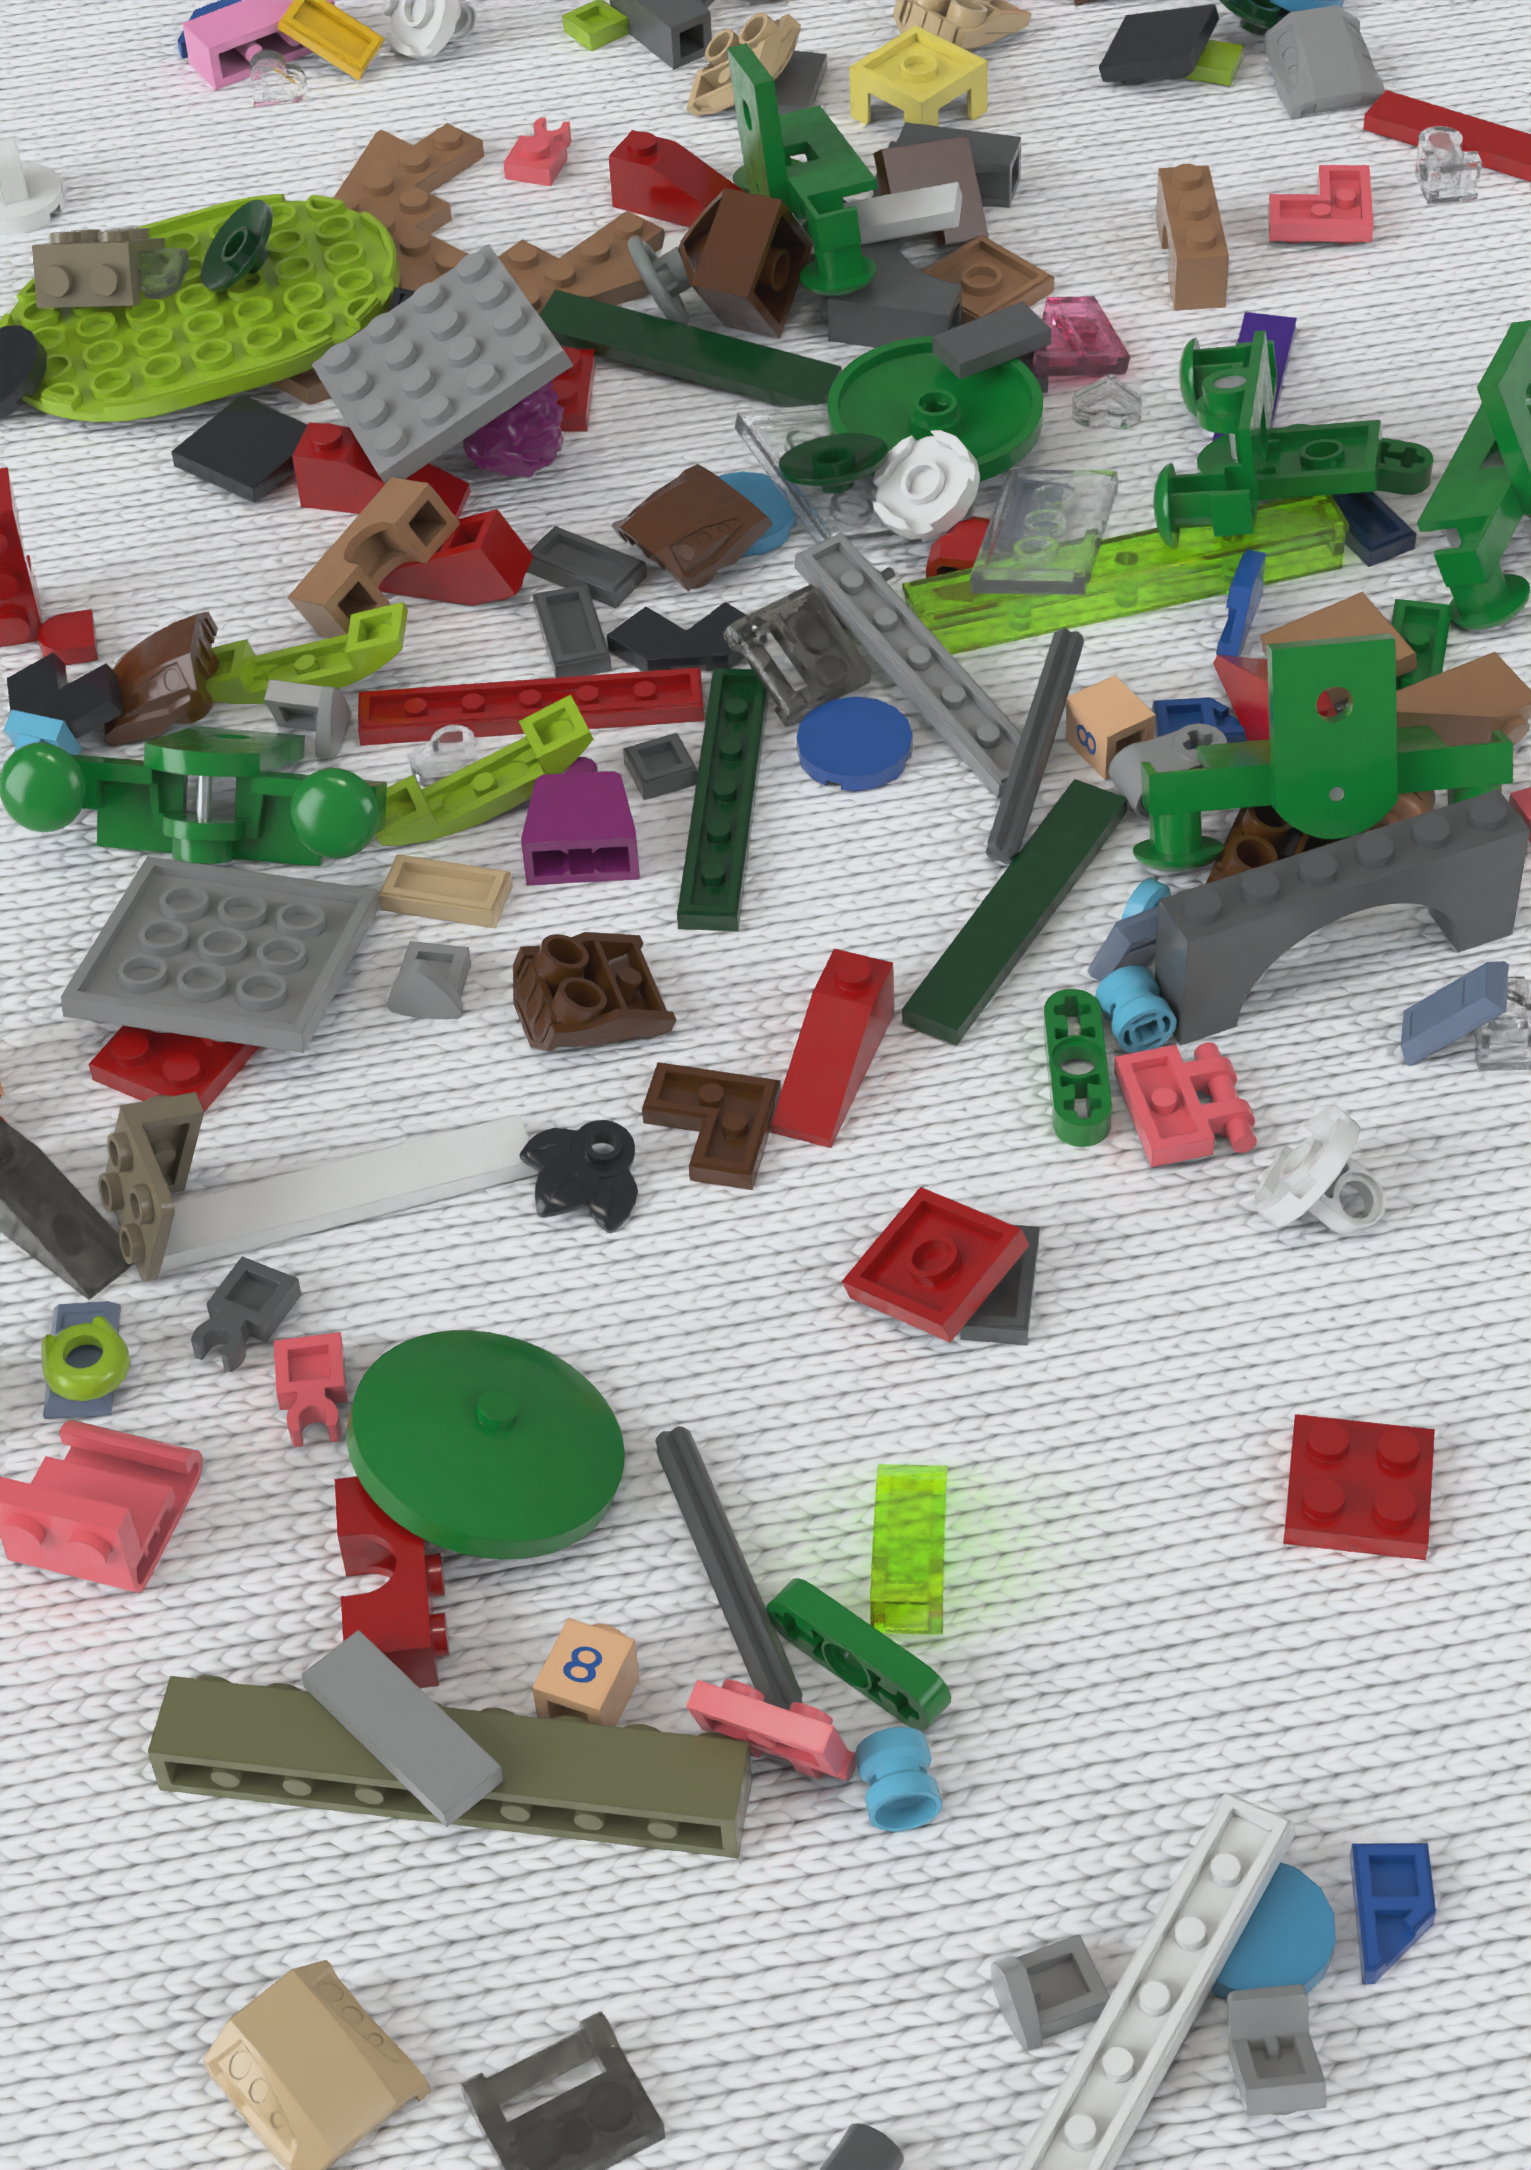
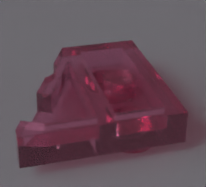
[1030,296,1130,378]

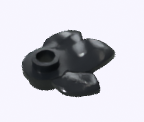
[519,1120,638,1233]

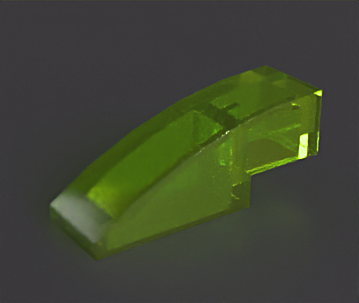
[870,1464,947,1635]

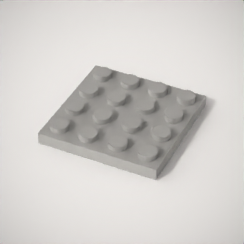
[311,244,573,484]
[61,856,378,1053]

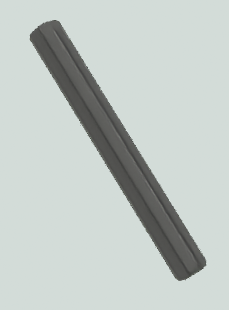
[986,628,1084,865]
[655,1426,803,1710]

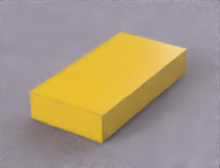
[277,0,385,81]

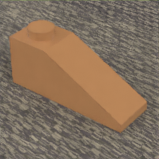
[1396,652,1531,746]

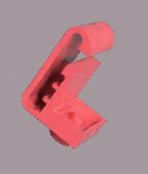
[0,1420,203,1593]

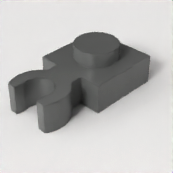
[191,1256,302,1372]

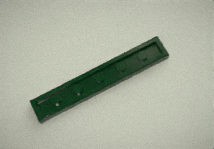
[540,289,842,417]
[677,668,771,931]
[902,779,1127,1046]

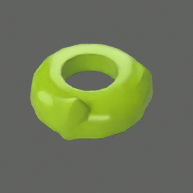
[41,1315,130,1401]

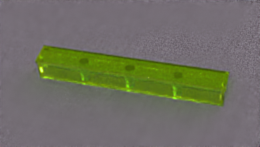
[902,495,1349,655]

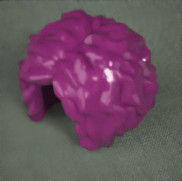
[463,381,564,478]

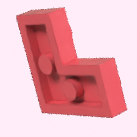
[1268,165,1373,244]

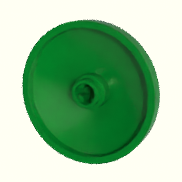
[827,336,1043,482]
[346,1330,625,1560]

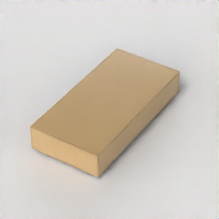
[378,854,513,929]

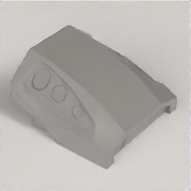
[1264,5,1385,120]

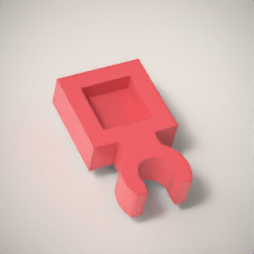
[503,117,572,187]
[273,1332,348,1447]

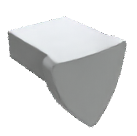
[264,679,351,759]
[387,941,471,1020]
[990,1934,1110,2051]

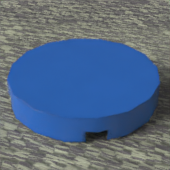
[796,696,913,791]

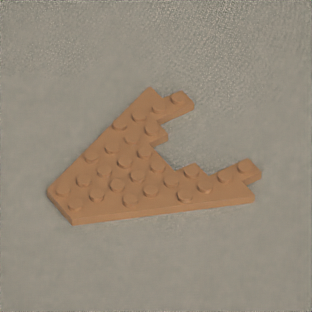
[271,123,665,405]

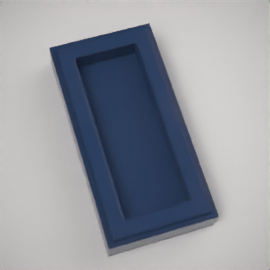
[1306,492,1417,567]

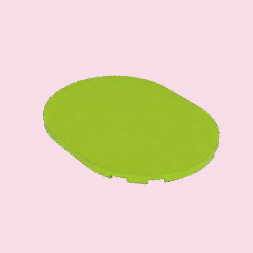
[0,194,400,422]

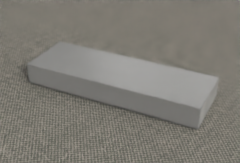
[301,1630,504,1827]

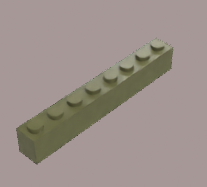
[147,1675,752,1858]

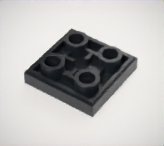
[1098,4,1219,85]
[171,395,308,503]

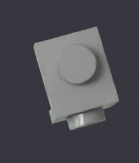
[1227,1984,1326,2116]

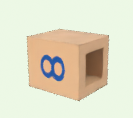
[1065,675,1156,780]
[532,1618,639,1726]

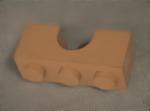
[1156,164,1229,311]
[287,477,460,638]

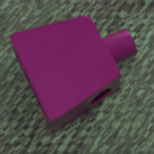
[521,757,640,886]

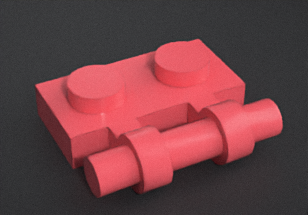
[1114,1042,1257,1167]
[686,1679,857,1781]

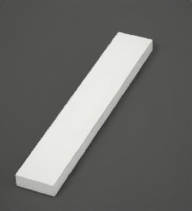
[660,182,962,257]
[160,1114,538,1273]
[1014,1791,1296,2170]

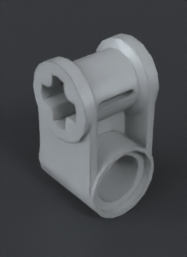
[1108,723,1227,821]

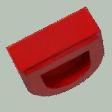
[37,609,98,665]

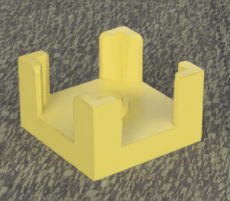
[849,25,988,126]

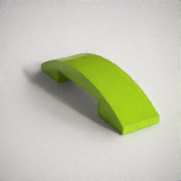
[206,602,408,704]
[376,695,594,847]

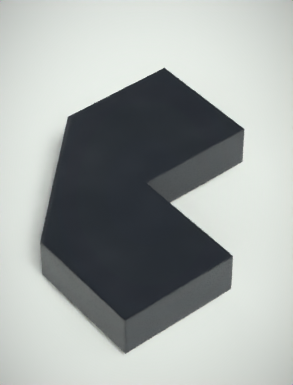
[607,602,767,671]
[7,652,123,739]

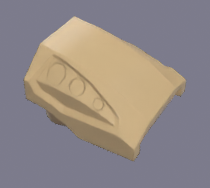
[893,0,1032,51]
[686,12,801,116]
[203,1959,431,2170]

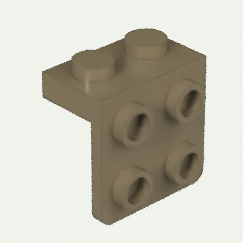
[32,228,165,308]
[98,1092,204,1282]

